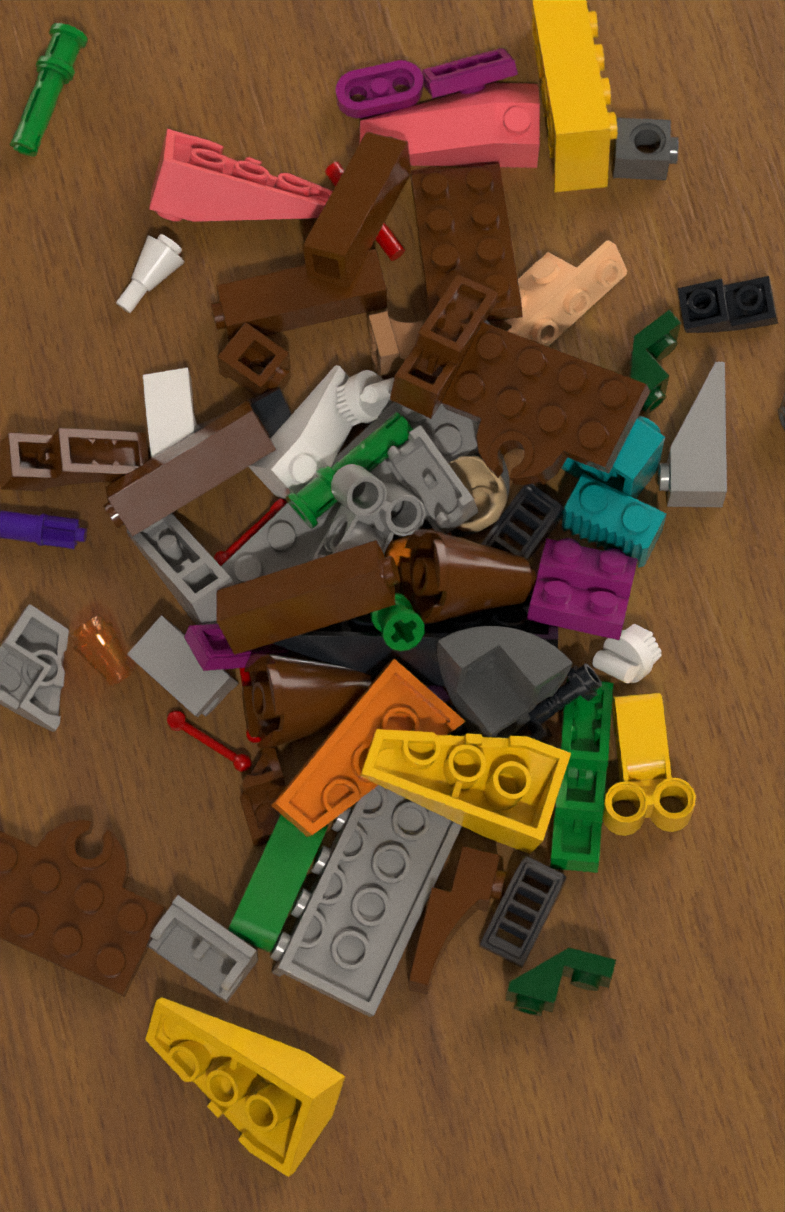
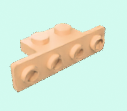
[490,240,627,346]

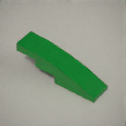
[550,678,614,873]

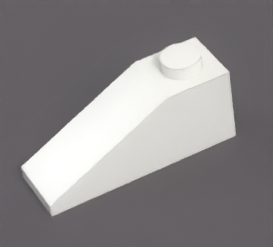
[248,365,352,498]

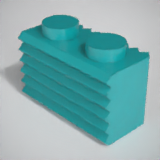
[562,474,667,568]

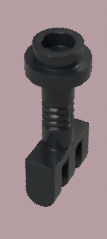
[512,663,602,742]

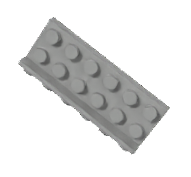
[270,785,462,1017]

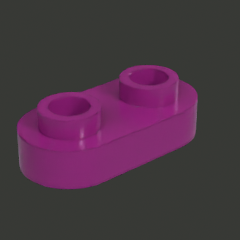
[336,60,423,118]

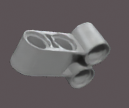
[312,464,425,560]

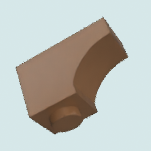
[369,311,423,380]

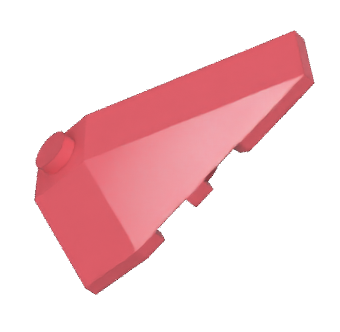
[360,83,540,168]
[149,129,333,222]

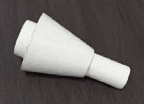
[116,234,185,314]

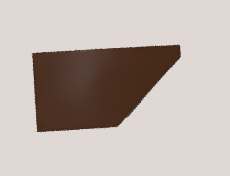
[240,747,286,847]

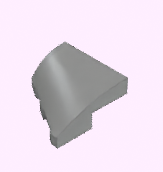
[0,604,69,732]

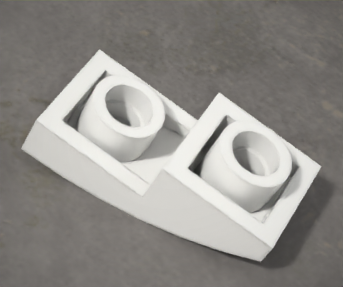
[143,368,197,458]

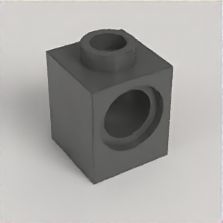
[613,118,679,180]

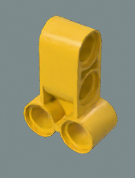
[603,693,696,836]

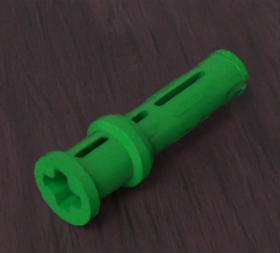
[10,23,88,156]
[286,412,413,529]
[370,592,424,651]

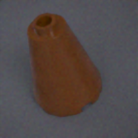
[400,529,536,624]
[242,653,374,748]

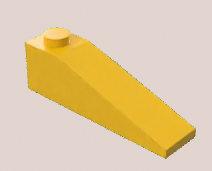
[360,729,571,854]

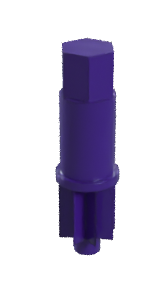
[0,510,87,549]

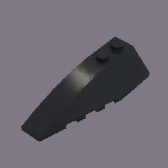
[272,595,558,686]

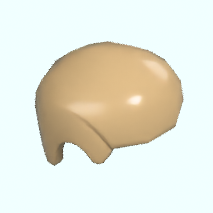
[448,456,507,532]

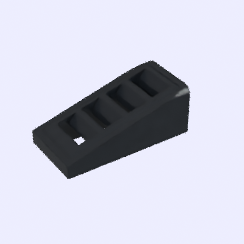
[481,484,564,562]
[479,856,567,968]

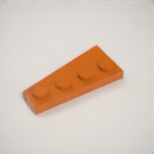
[271,659,466,837]

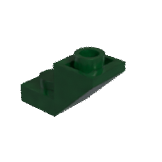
[629,310,681,414]
[506,948,616,1016]

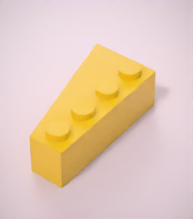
[532,0,618,192]

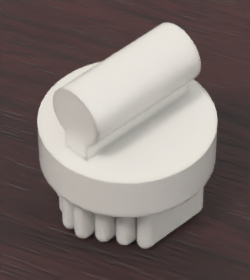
[336,370,394,426]
[592,624,661,683]

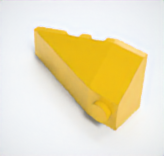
[145,997,345,1177]

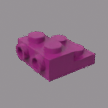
[527,538,638,640]

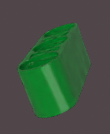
[228,814,328,953]

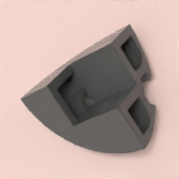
[437,626,573,738]

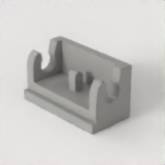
[386,425,478,534]
[127,615,239,717]
[149,895,258,1003]

